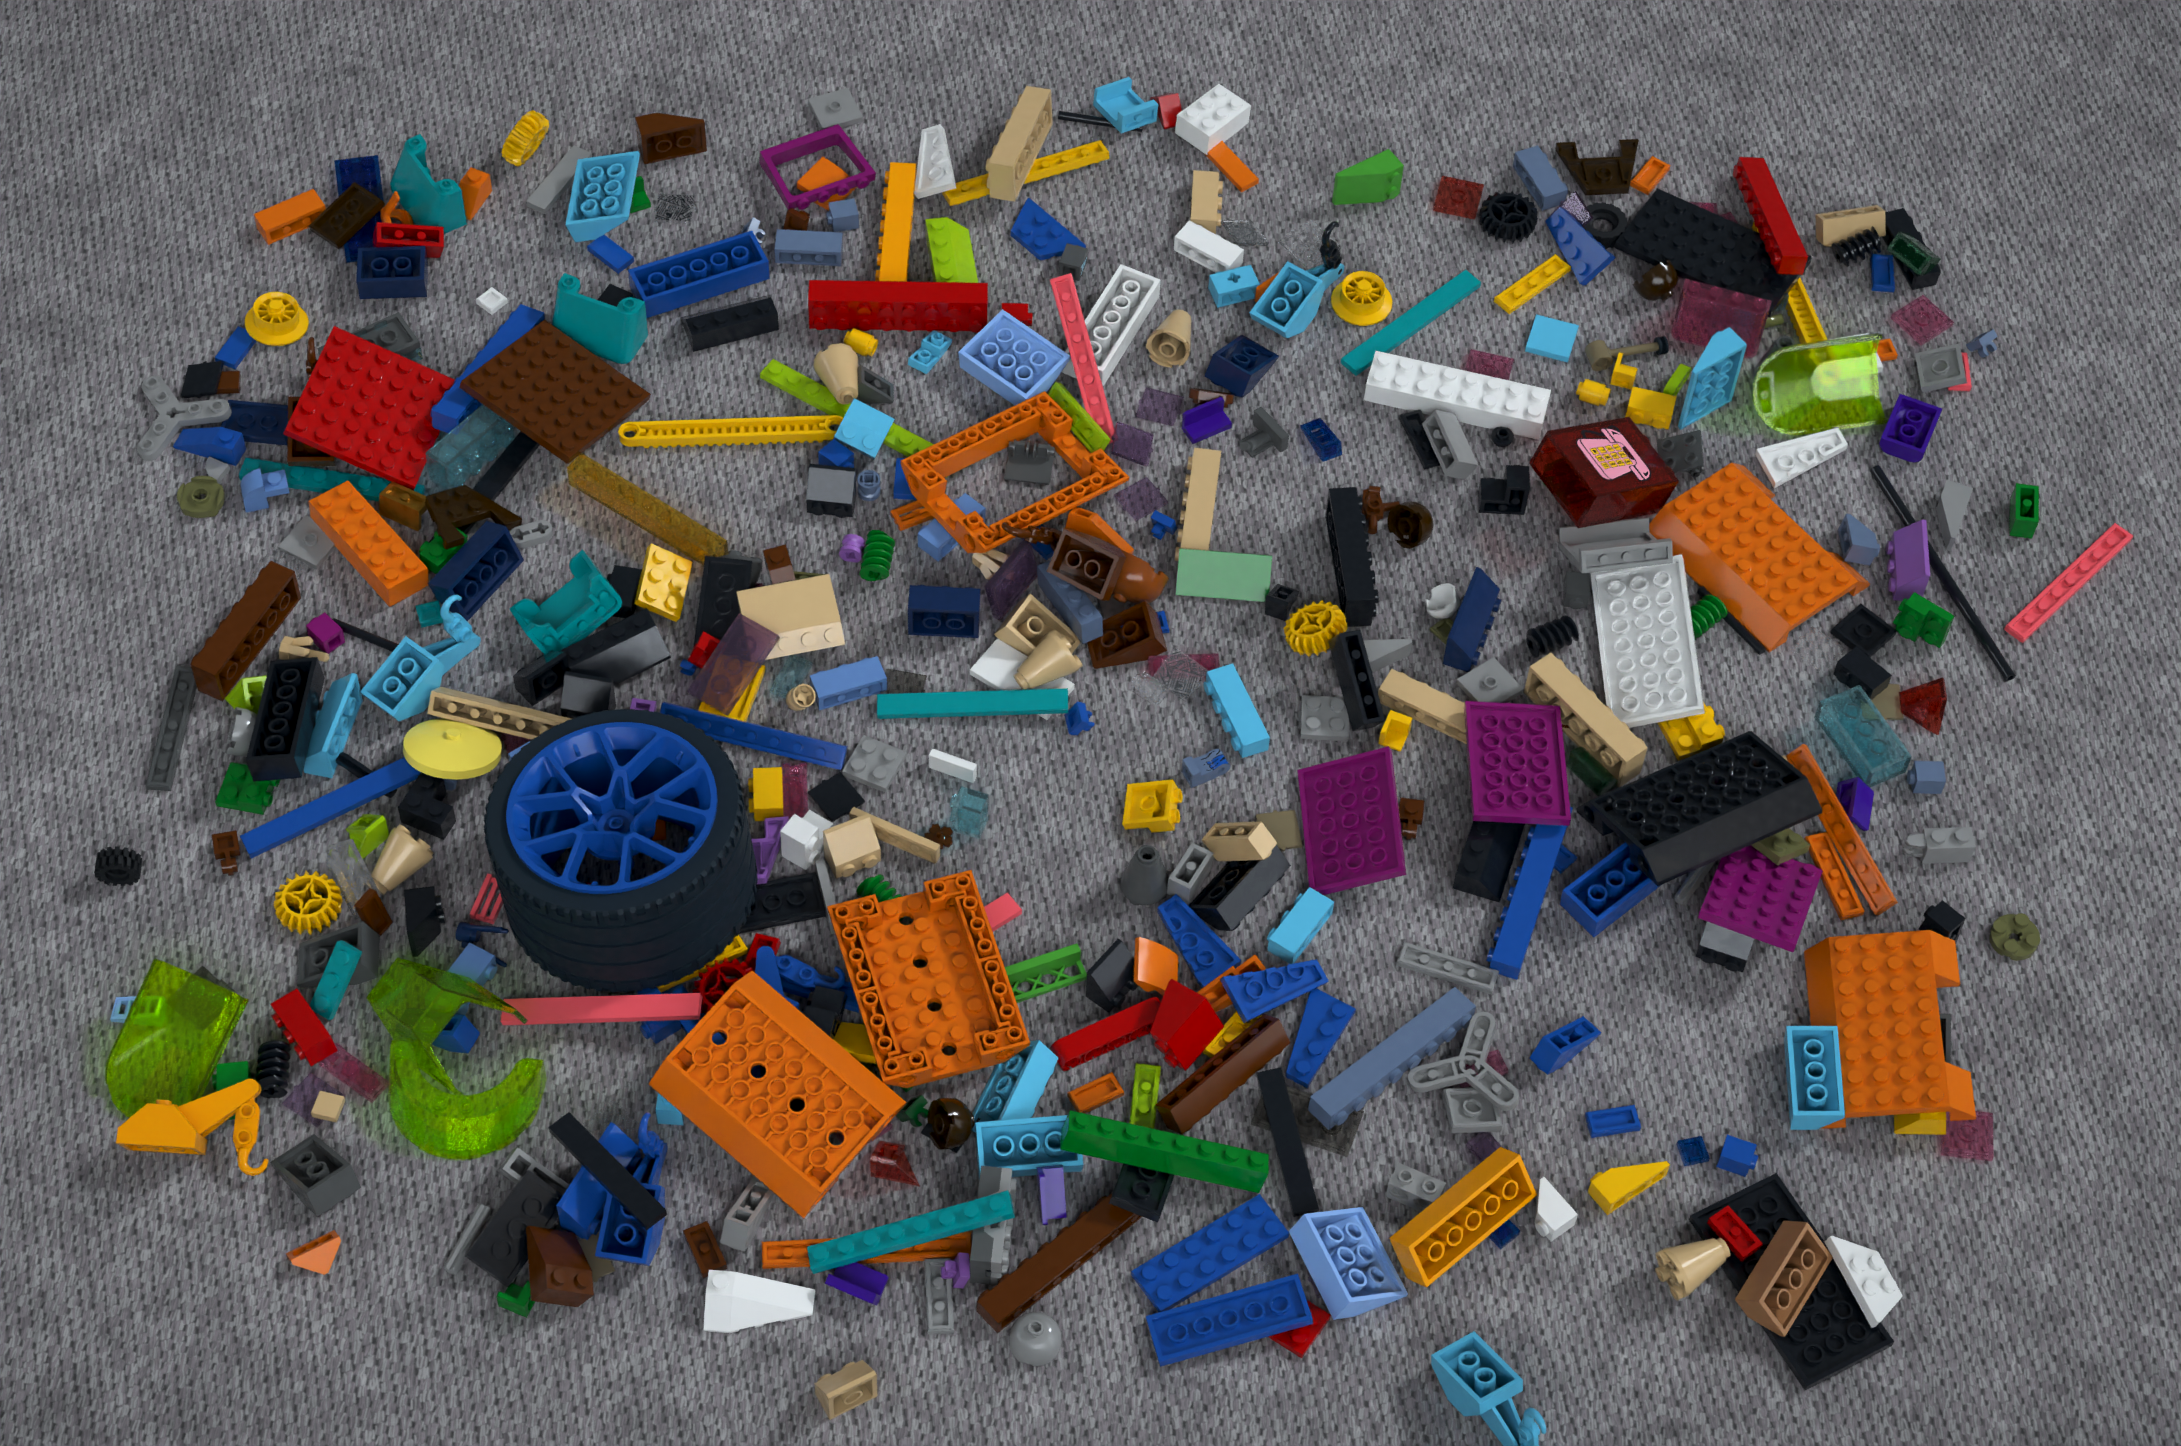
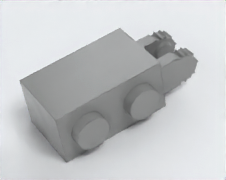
[1902,827,1976,864]

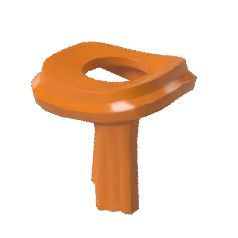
[380,191,413,225]

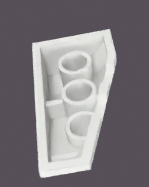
[704,1270,815,1333]

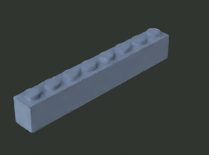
[1308,987,1476,1130]

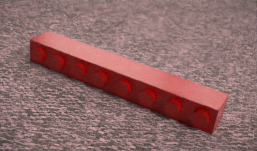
[1733,157,1808,275]

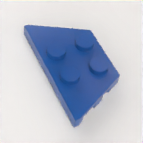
[1010,198,1086,260]

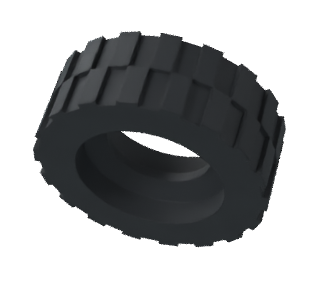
[1579,202,1627,249]

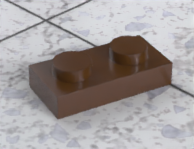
[683,1221,727,1278]

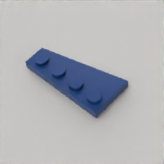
[1545,207,1616,286]
[1157,894,1241,989]
[1220,959,1329,1023]
[1285,988,1356,1088]

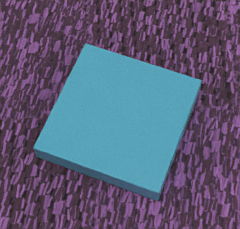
[1525,314,1579,362]

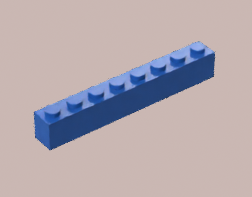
[430,304,545,436]
[1486,807,1573,980]

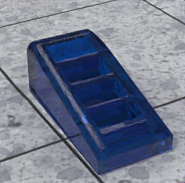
[1300,418,1342,462]

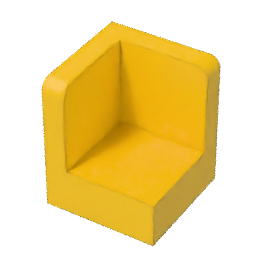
[1610,352,1638,390]
[1378,710,1413,751]

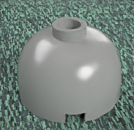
[226,707,257,756]
[1009,1312,1062,1366]

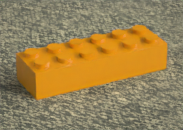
[1389,1147,1537,1288]

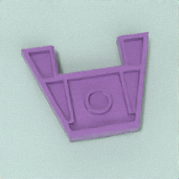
[751,816,789,884]

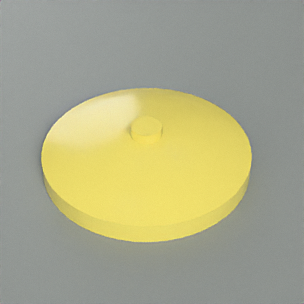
[403,718,502,780]

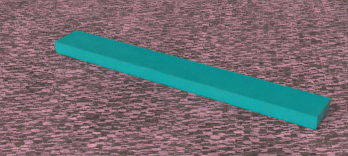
[1341,270,1481,376]
[877,688,1068,719]

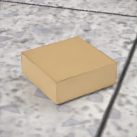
[311,1091,345,1123]

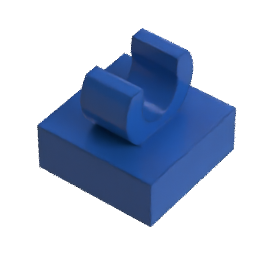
[1150,510,1178,540]
[1065,702,1095,735]

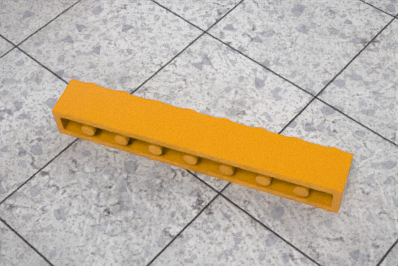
[875,162,916,282]

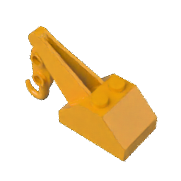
[116,1079,269,1176]

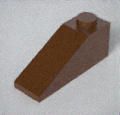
[763,544,796,585]

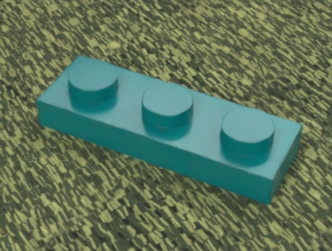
[309,940,362,1020]

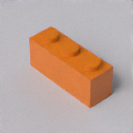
[254,189,326,245]

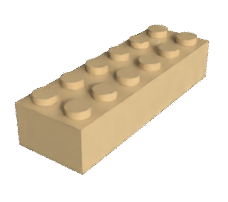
[986,86,1053,202]
[1524,653,1648,788]

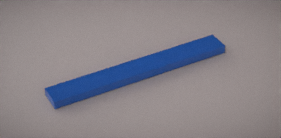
[660,702,848,770]
[240,757,421,858]

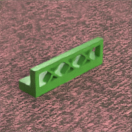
[1005,943,1087,1003]

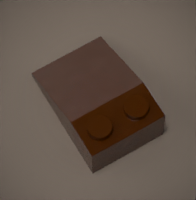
[635,113,707,164]
[1087,601,1167,669]
[526,1226,594,1307]

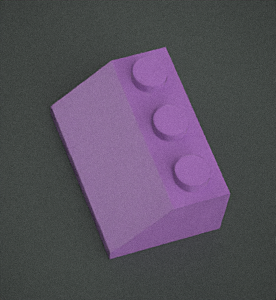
[1886,520,1930,601]

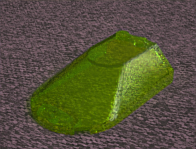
[1752,333,1888,435]
[105,958,249,1118]

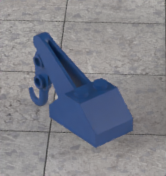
[751,946,846,1078]
[595,1112,668,1266]

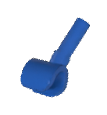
[680,659,697,676]

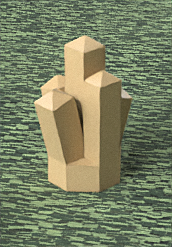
[972,548,1015,581]
[279,636,330,662]

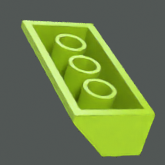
[925,217,978,283]

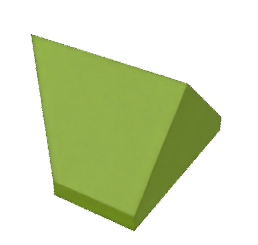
[225,675,267,714]
[346,814,389,866]

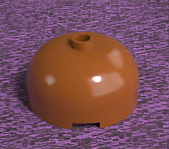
[1112,550,1169,604]

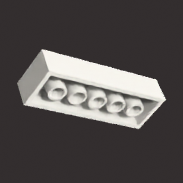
[1062,264,1161,386]

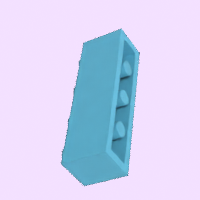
[1203,664,1270,758]

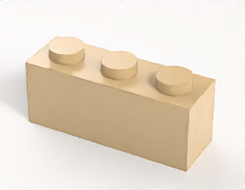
[1190,170,1223,234]
[1815,205,1886,247]
[1202,821,1277,861]

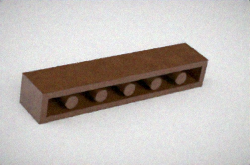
[1156,1014,1291,1134]

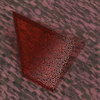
[1899,677,1947,735]
[870,1141,920,1186]

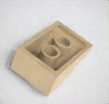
[994,594,1081,656]

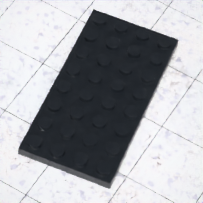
[1615,188,1812,317]
[1689,1173,1894,1390]

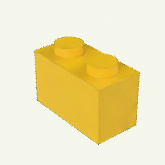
[1625,386,1677,430]
[748,767,784,821]

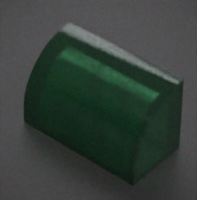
[1886,232,1941,275]
[1567,747,1618,797]

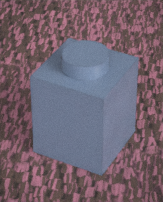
[825,199,859,232]
[1907,761,1946,794]

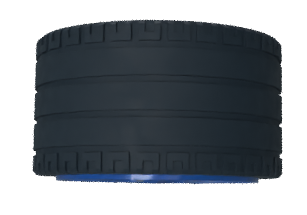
[484,709,758,992]

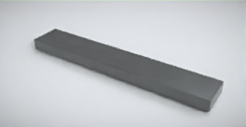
[146,666,197,791]

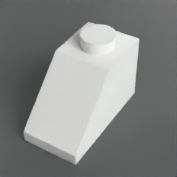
[1534,1177,1578,1242]

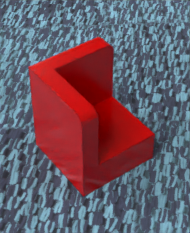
[687,631,728,674]

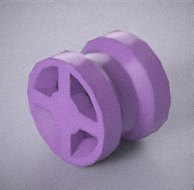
[839,534,865,563]

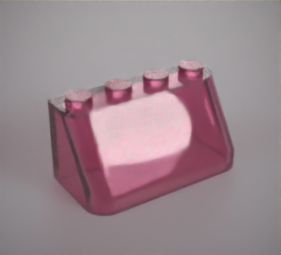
[1671,278,1772,358]

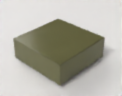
[1430,618,1454,645]

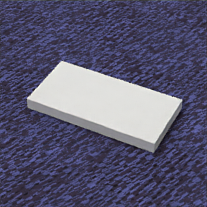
[970,639,1075,720]

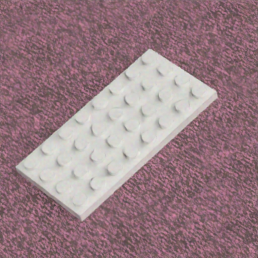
[1590,554,1705,728]

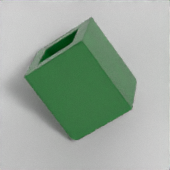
[630,176,651,213]
[496,1281,535,1318]

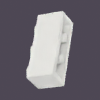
[1174,220,1244,273]

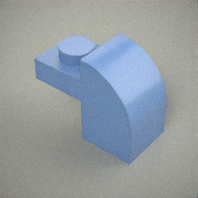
[240,469,290,512]

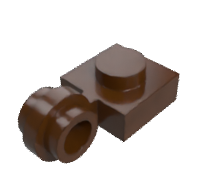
[1399,797,1424,840]
[212,830,241,876]

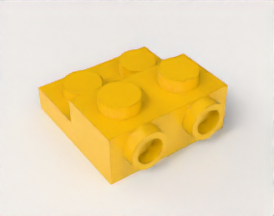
[1657,702,1725,761]
[1122,779,1183,833]

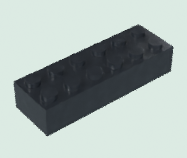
[1325,487,1379,627]
[246,657,325,782]

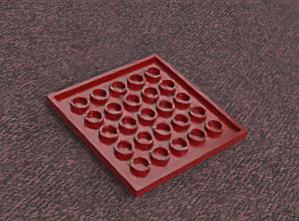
[283,326,455,491]

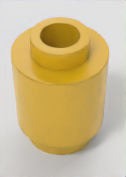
[843,328,878,357]
[1576,379,1611,406]

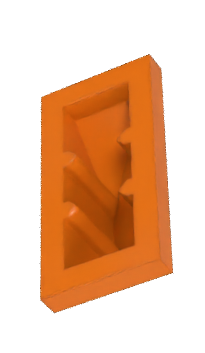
[286,1230,341,1275]

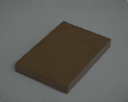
[308,182,385,249]

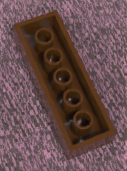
[190,561,301,702]

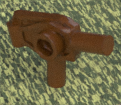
[1362,486,1400,534]

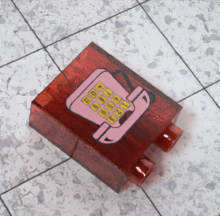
[1529,417,1679,528]

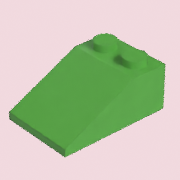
[1332,149,1404,205]

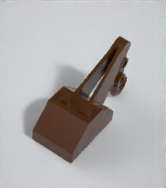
[287,337,337,466]
[1002,523,1127,601]

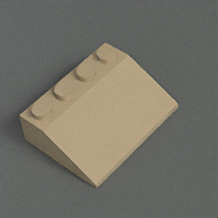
[736,574,845,663]

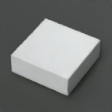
[476,287,508,315]

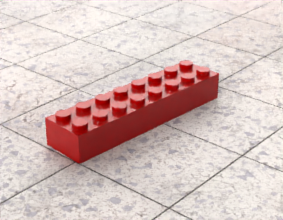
[808,280,988,333]

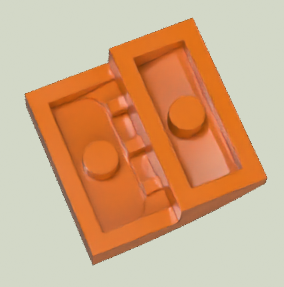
[796,157,857,211]
[1134,937,1178,996]

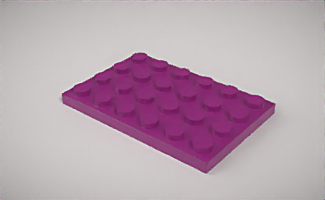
[1464,701,1571,826]
[1297,746,1406,895]
[1698,845,1822,952]

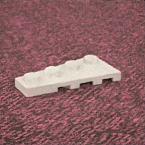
[914,124,956,199]
[1755,428,1848,488]

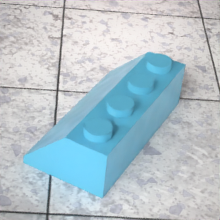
[303,673,363,778]
[1784,1026,1845,1130]
[972,1040,1058,1132]
[975,1115,1084,1179]

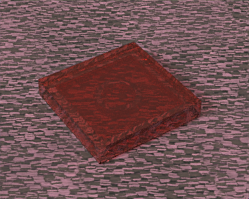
[1433,176,1484,220]

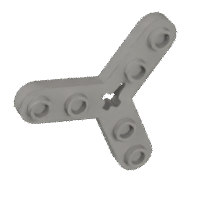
[137,376,232,461]
[1408,1012,1519,1111]

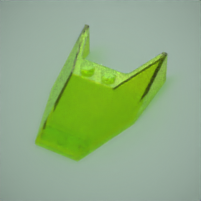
[366,957,528,1101]

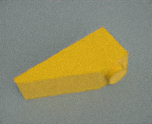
[1588,1161,1670,1215]

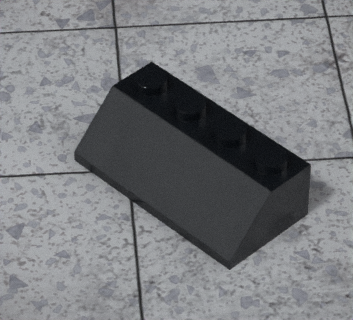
[680,296,779,352]
[561,608,671,686]
[1452,821,1525,903]
[1188,845,1291,931]

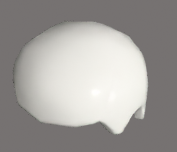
[1425,583,1460,619]

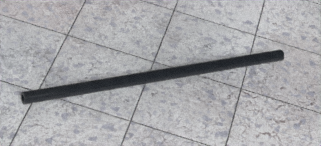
[1870,465,2016,681]

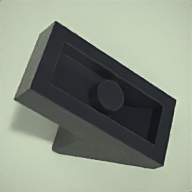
[1265,584,1299,621]

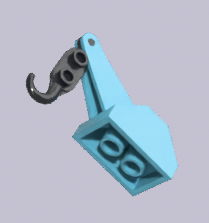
[1249,221,1345,338]

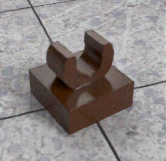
[783,208,810,231]

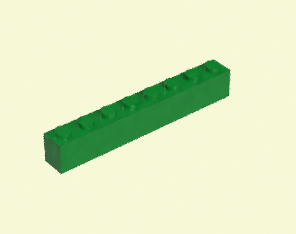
[1060,1110,1269,1193]

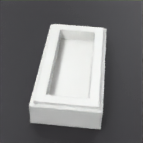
[929,749,977,783]

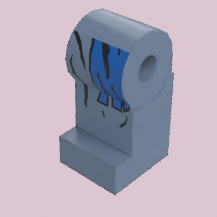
[1181,749,1231,788]

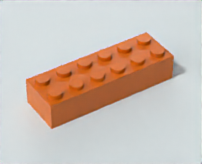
[309,481,429,607]

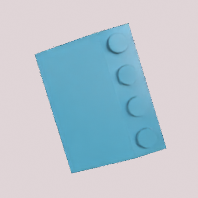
[565,151,640,242]
[1678,327,1747,430]

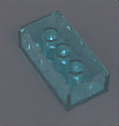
[425,404,514,490]
[1814,685,1912,787]

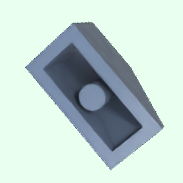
[1838,514,1880,566]

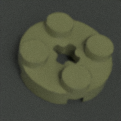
[177,476,225,518]
[1989,913,2041,961]

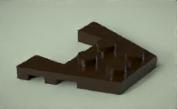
[1555,139,1639,195]
[425,484,522,549]

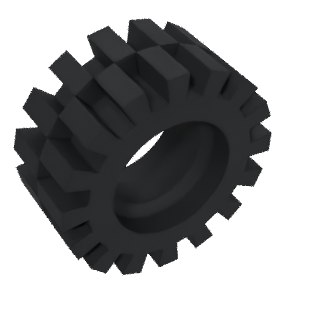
[94,846,142,886]

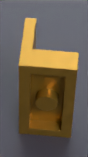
[379,481,428,531]

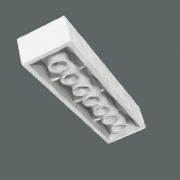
[1364,351,1551,440]

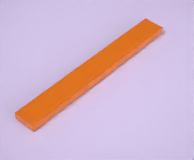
[1786,744,1898,916]
[762,1231,972,1269]

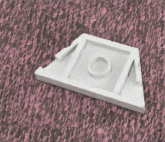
[1824,1236,1903,1328]

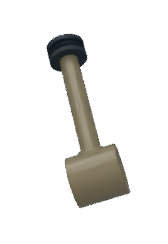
[1585,336,1669,371]

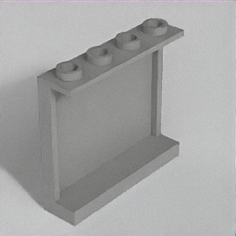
[1559,517,1673,573]

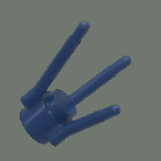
[456,921,509,968]

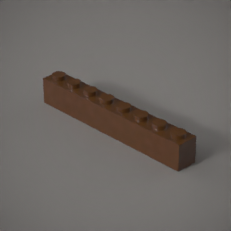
[977,1194,1142,1333]

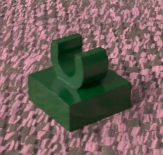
[896,1095,928,1128]

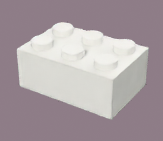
[1175,84,1251,155]

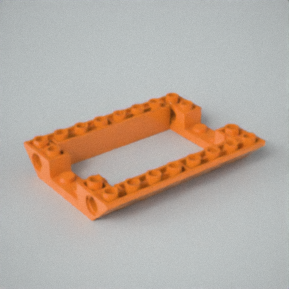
[900,391,1130,553]

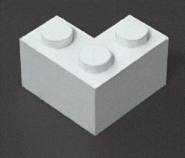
[780,810,834,870]

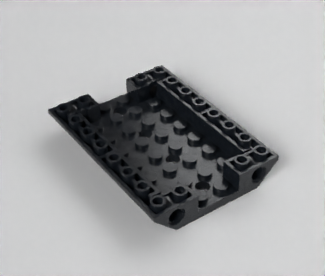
[1576,731,1822,886]

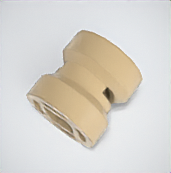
[786,684,816,711]

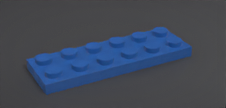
[1131,1194,1290,1312]
[1146,1274,1313,1367]

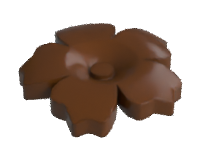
[924,824,953,849]

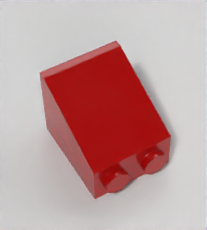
[1150,979,1224,1071]

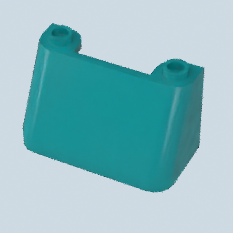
[390,134,467,234]
[552,273,648,364]
[510,549,622,655]

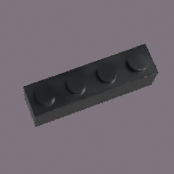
[1882,208,1941,290]
[1328,630,1385,731]

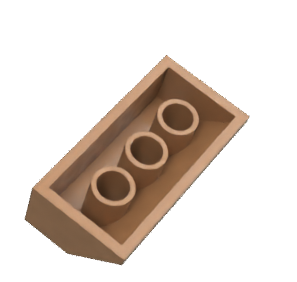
[1735,1221,1833,1337]

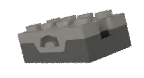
[970,1166,1017,1285]

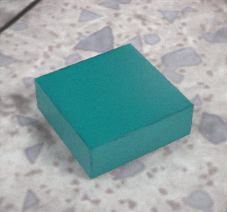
[415,600,443,628]

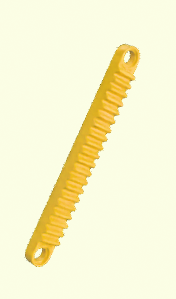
[1752,222,1841,385]
[618,415,843,448]

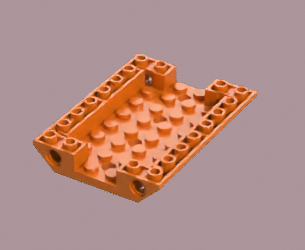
[827,870,1030,1088]
[649,971,907,1219]

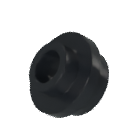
[1491,427,1514,447]

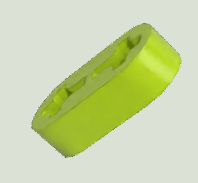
[1663,363,1692,396]

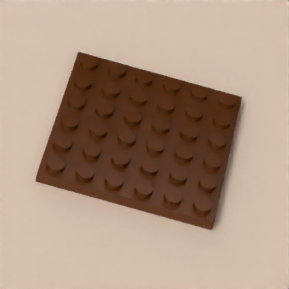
[459,320,651,464]

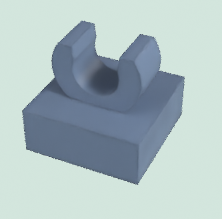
[741,217,765,244]
[1966,329,1998,358]

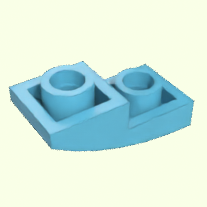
[908,330,952,374]

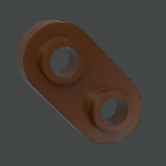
[1189,388,1234,408]

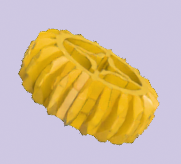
[501,110,549,167]
[1284,600,1347,657]
[274,871,343,935]

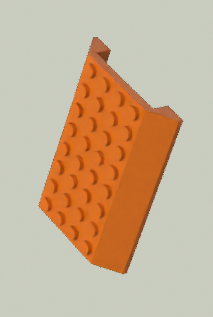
[1649,462,1870,653]
[1804,930,1976,1129]

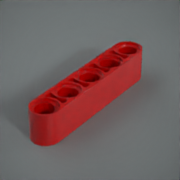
[1050,997,1161,1071]

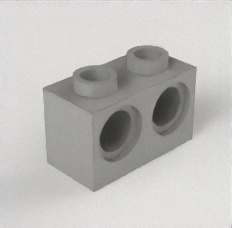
[1386,1162,1446,1212]

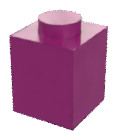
[306,612,345,654]

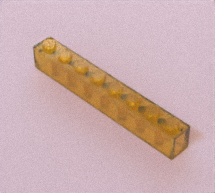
[567,453,728,566]

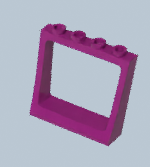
[759,124,876,210]

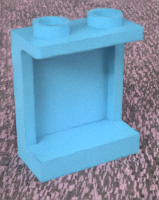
[1093,77,1158,133]

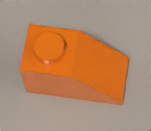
[459,167,492,220]

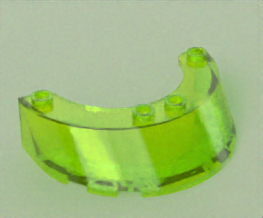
[388,1040,547,1160]

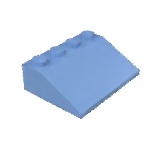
[958,309,1071,406]
[1289,1207,1408,1320]

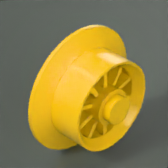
[1331,271,1392,326]
[245,292,309,346]

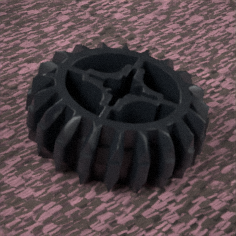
[1479,190,1538,243]

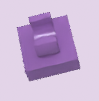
[941,1253,970,1289]

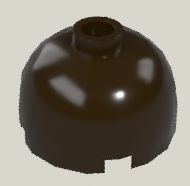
[1633,260,1678,301]
[1387,501,1434,549]
[927,1098,975,1149]

